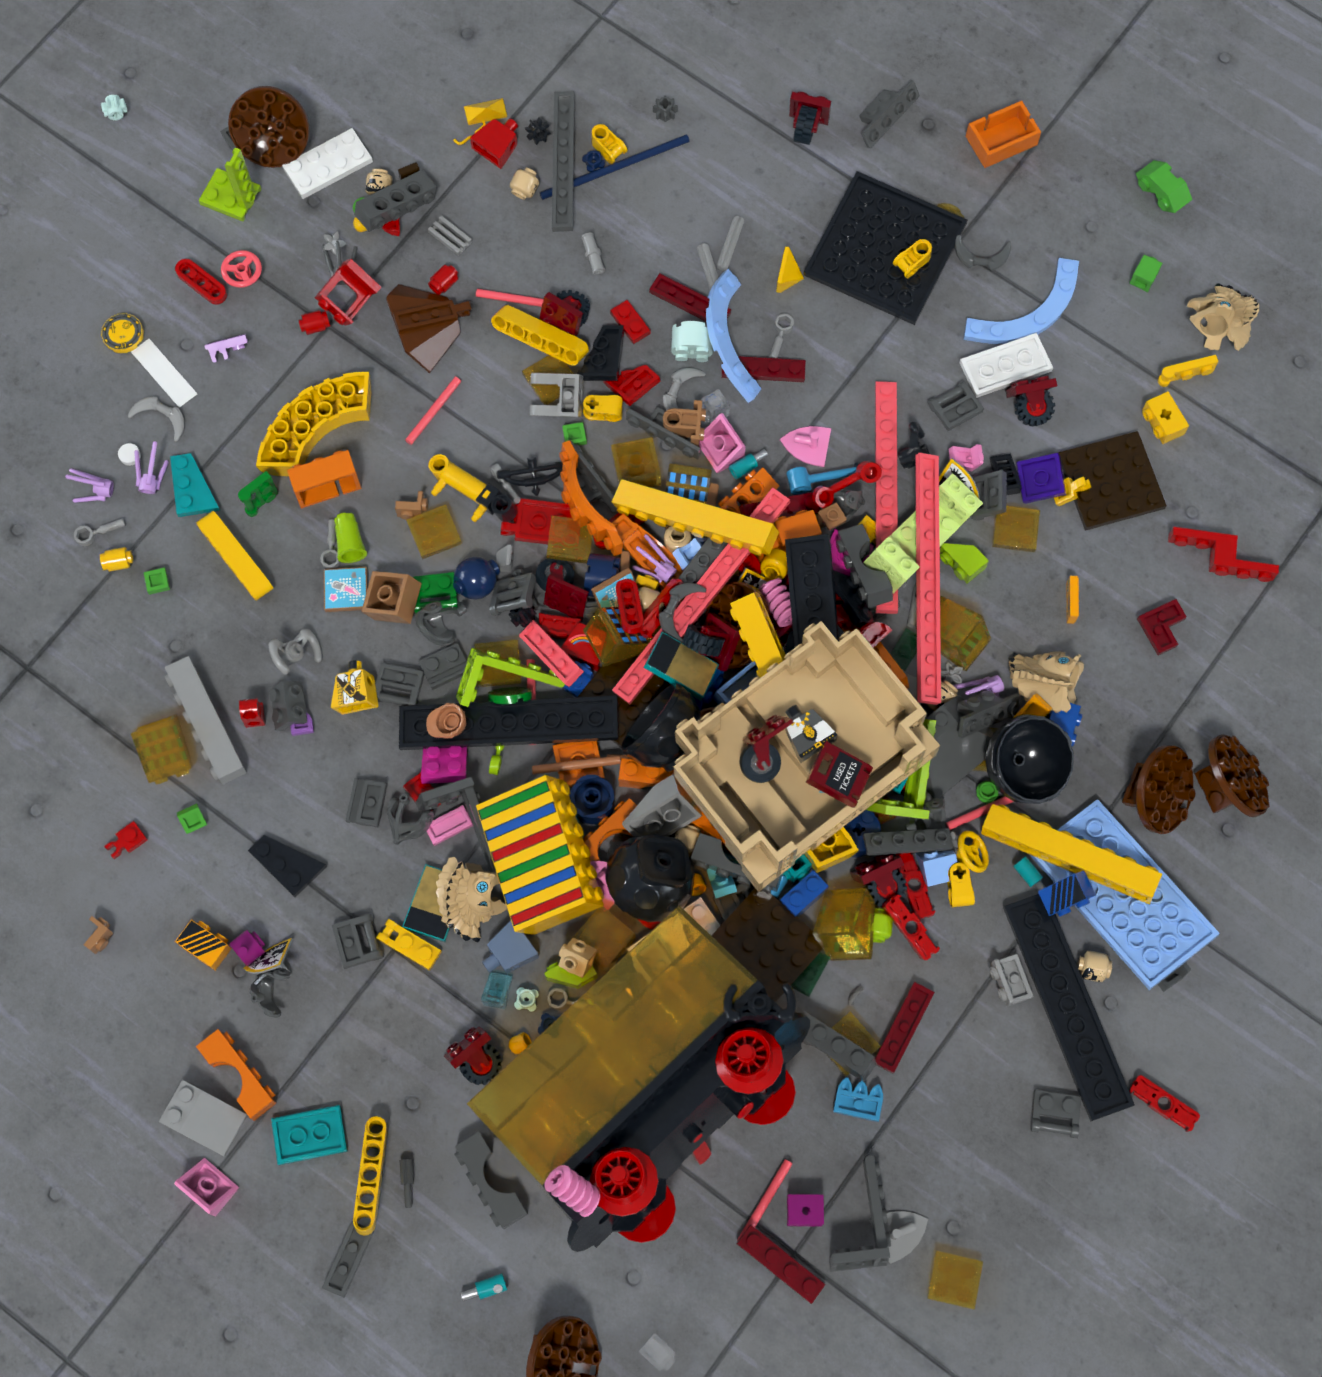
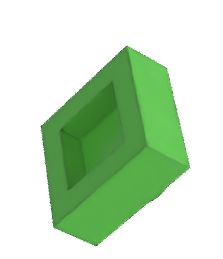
[562,422,587,446]
[144,567,170,595]
[177,803,207,834]

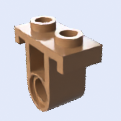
[663,400,706,447]

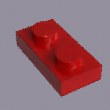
[610,300,650,344]

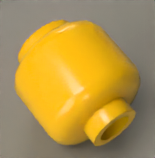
[760,549,788,580]

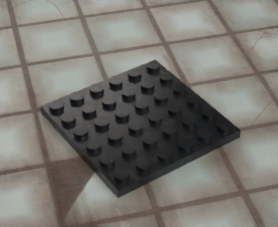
[803,171,968,325]

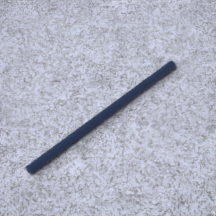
[539,134,690,200]

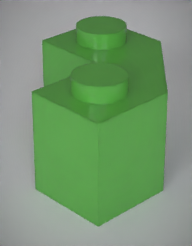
[1136,160,1193,213]

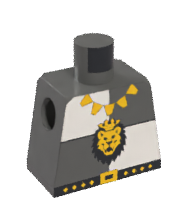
[785,705,837,763]

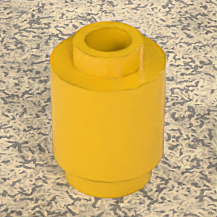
[100,547,134,572]

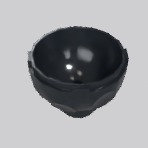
[621,683,701,772]
[985,714,1074,804]
[605,833,695,922]

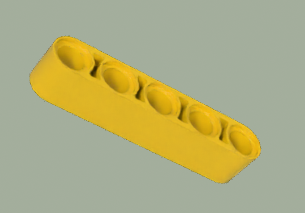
[491,305,589,366]
[196,511,274,601]
[353,1116,388,1236]

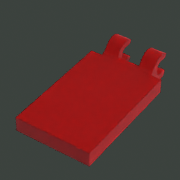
[501,498,580,548]

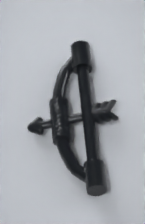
[496,457,563,496]

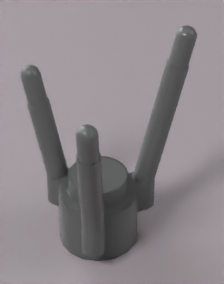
[322,241,358,285]

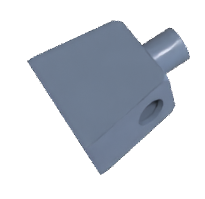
[482,921,539,974]

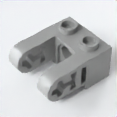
[529,373,583,418]

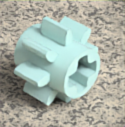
[101,95,127,120]

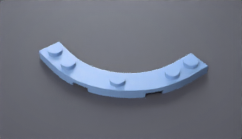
[964,258,1079,344]
[706,269,761,403]

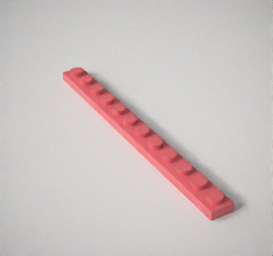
[875,381,898,614]
[916,453,941,705]
[612,488,790,705]

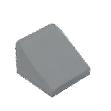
[496,545,513,572]

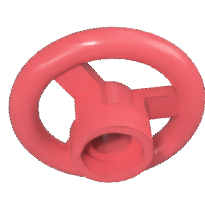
[221,250,262,288]

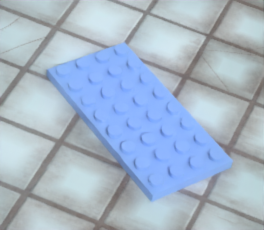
[1029,799,1220,990]

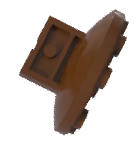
[228,86,310,168]
[702,582,770,669]
[1194,734,1270,817]
[1122,745,1196,834]
[526,1316,602,1377]

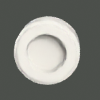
[118,443,141,466]

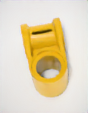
[591,124,628,164]
[893,239,932,278]
[583,395,623,422]
[947,863,975,908]

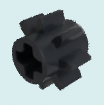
[525,117,551,145]
[509,605,537,627]

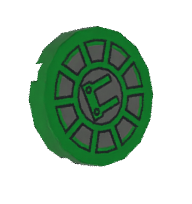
[488,687,532,704]

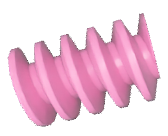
[758,578,792,627]
[544,1165,600,1217]

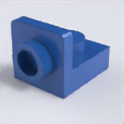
[562,661,593,698]

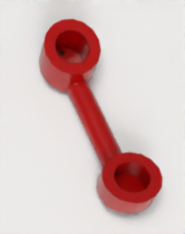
[812,461,882,508]

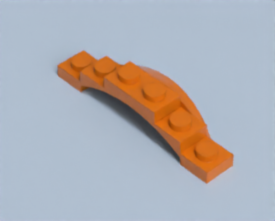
[559,440,623,556]
[612,513,713,609]

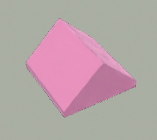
[699,413,745,473]
[174,1158,239,1217]

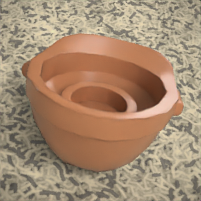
[426,703,466,739]

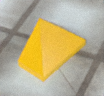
[464,98,507,125]
[776,246,804,293]

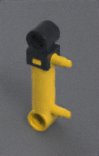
[428,454,517,522]

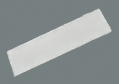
[131,339,197,407]

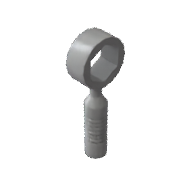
[769,314,794,358]
[489,463,521,504]
[74,518,125,546]
[320,519,340,569]
[547,988,601,1015]

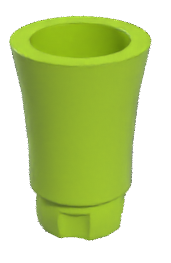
[334,512,367,563]

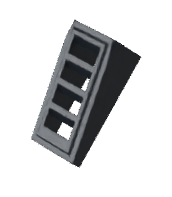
[990,453,1022,495]

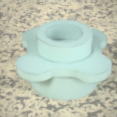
[514,987,539,1012]

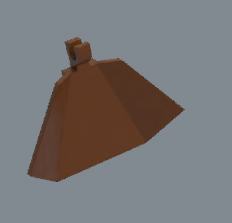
[386,284,471,373]

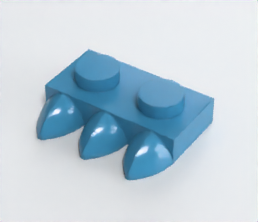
[833,1077,883,1122]

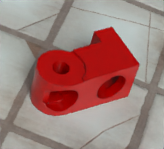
[239,698,265,728]

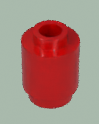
[428,265,458,295]
[298,310,330,335]

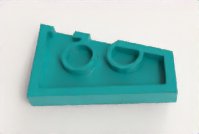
[170,453,220,517]

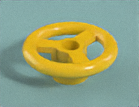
[957,830,989,873]

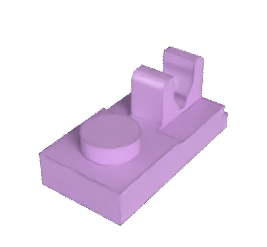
[205,334,248,362]

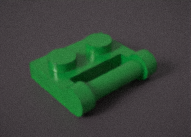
[238,471,278,517]
[413,572,458,614]

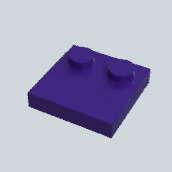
[1017,453,1066,504]

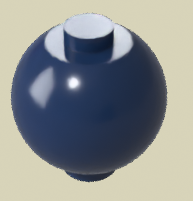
[453,557,500,600]

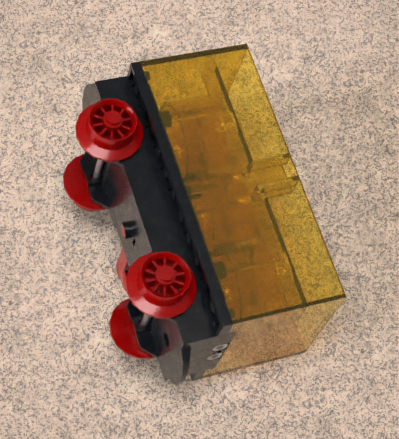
[467,905,810,1252]

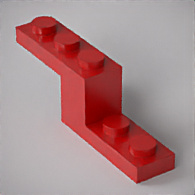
[1168,527,1279,582]

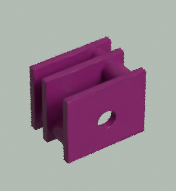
[787,1194,824,1227]

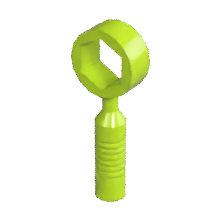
[489,746,504,775]

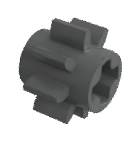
[653,95,678,122]

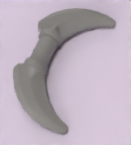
[663,368,706,411]
[128,396,184,442]

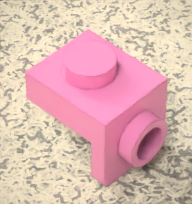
[948,444,984,472]

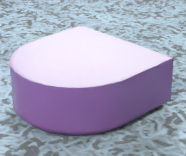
[290,713,314,736]

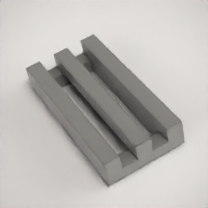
[428,216,472,256]

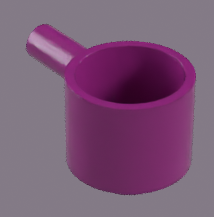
[229,930,265,966]

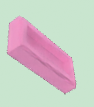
[427,805,473,846]

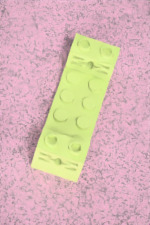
[863,473,983,594]

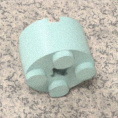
[671,321,713,362]

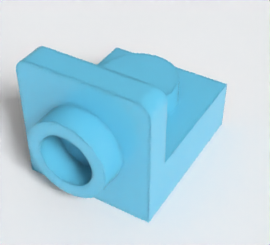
[707,868,737,898]

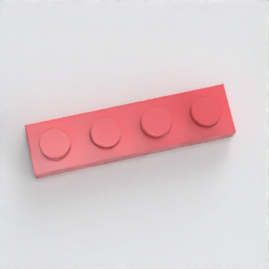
[519,620,584,687]

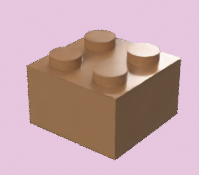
[361,571,421,624]

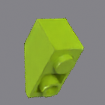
[940,543,989,584]
[544,962,598,989]

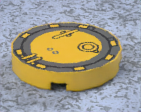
[101,313,144,353]

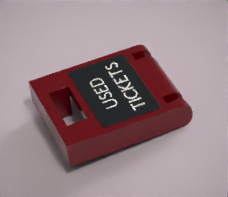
[806,741,873,808]

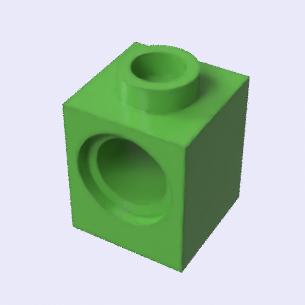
[1129,255,1163,292]

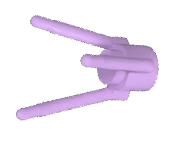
[134,441,169,494]
[65,468,114,503]
[632,534,677,583]
[953,675,1004,697]

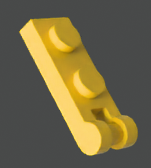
[1158,355,1218,387]
[376,919,442,971]

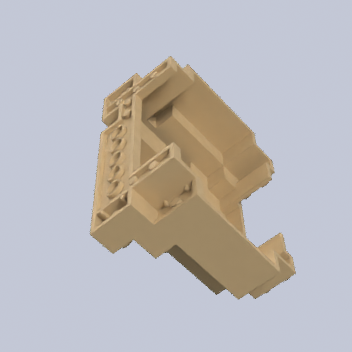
[673,621,940,892]

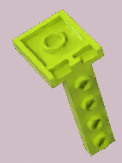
[199,148,261,222]
[456,647,565,707]
[866,719,936,819]

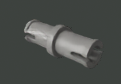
[581,232,605,275]

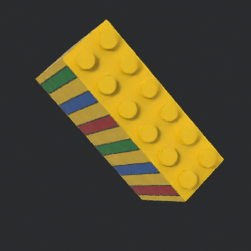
[476,775,604,935]

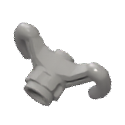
[268,629,322,674]

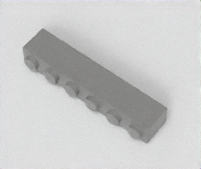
[164,656,247,785]

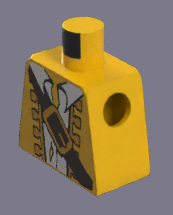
[331,660,378,715]

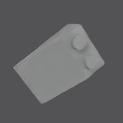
[622,774,702,837]
[159,1080,247,1156]

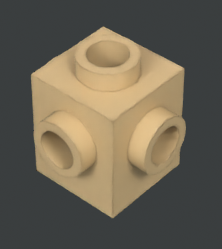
[558,938,598,978]

